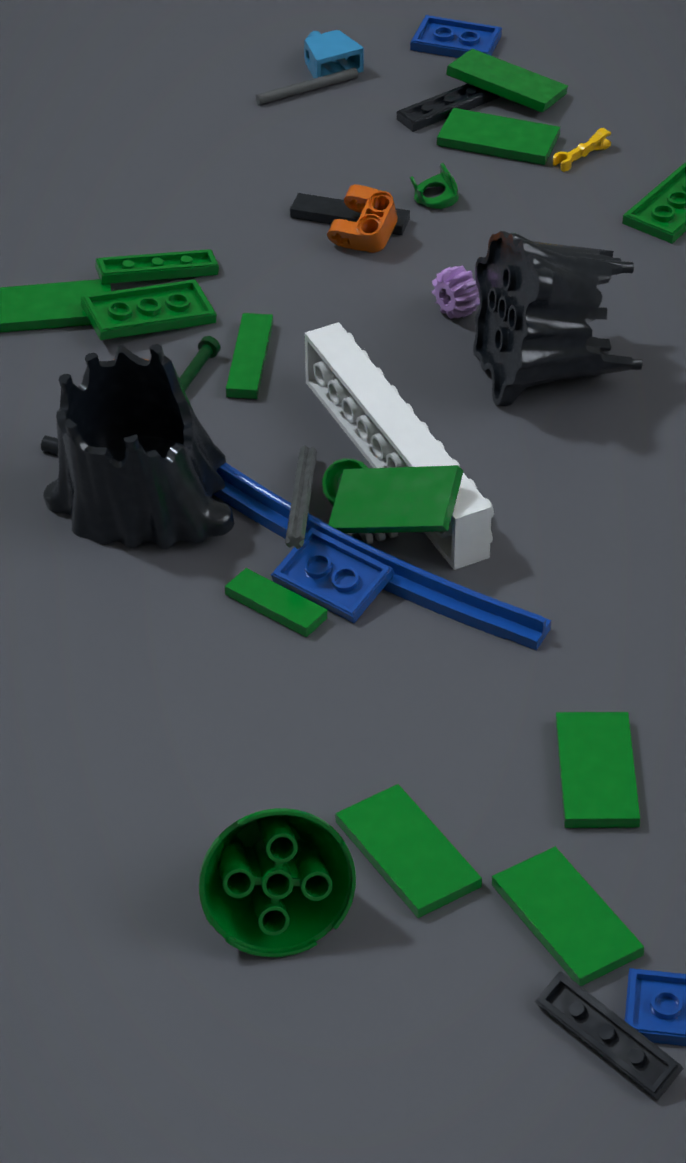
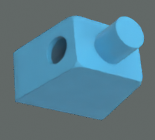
[304,30,364,78]

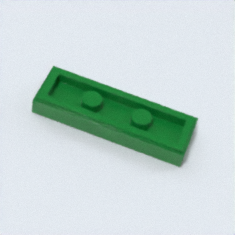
[225,568,328,637]

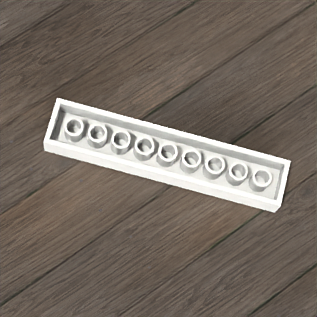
[305,322,494,570]

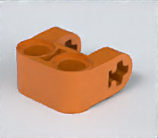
[327,184,398,253]

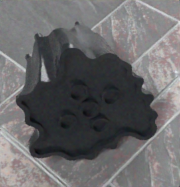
[473,231,643,406]
[43,344,235,549]

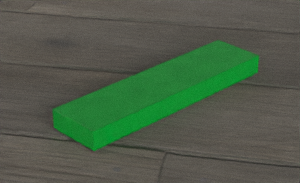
[95,249,219,284]
[226,313,273,399]

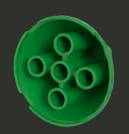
[198,808,356,957]

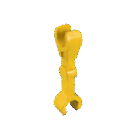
[553,128,611,172]

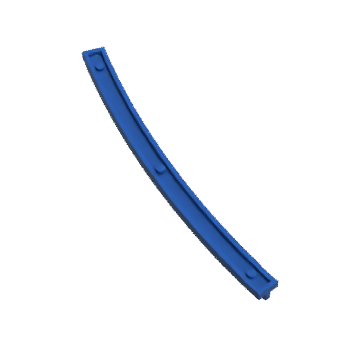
[213,463,551,651]

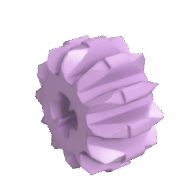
[432,266,480,319]

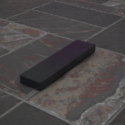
[397,83,501,132]
[290,193,410,235]
[535,971,684,1100]

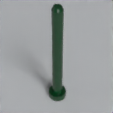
[179,336,221,391]

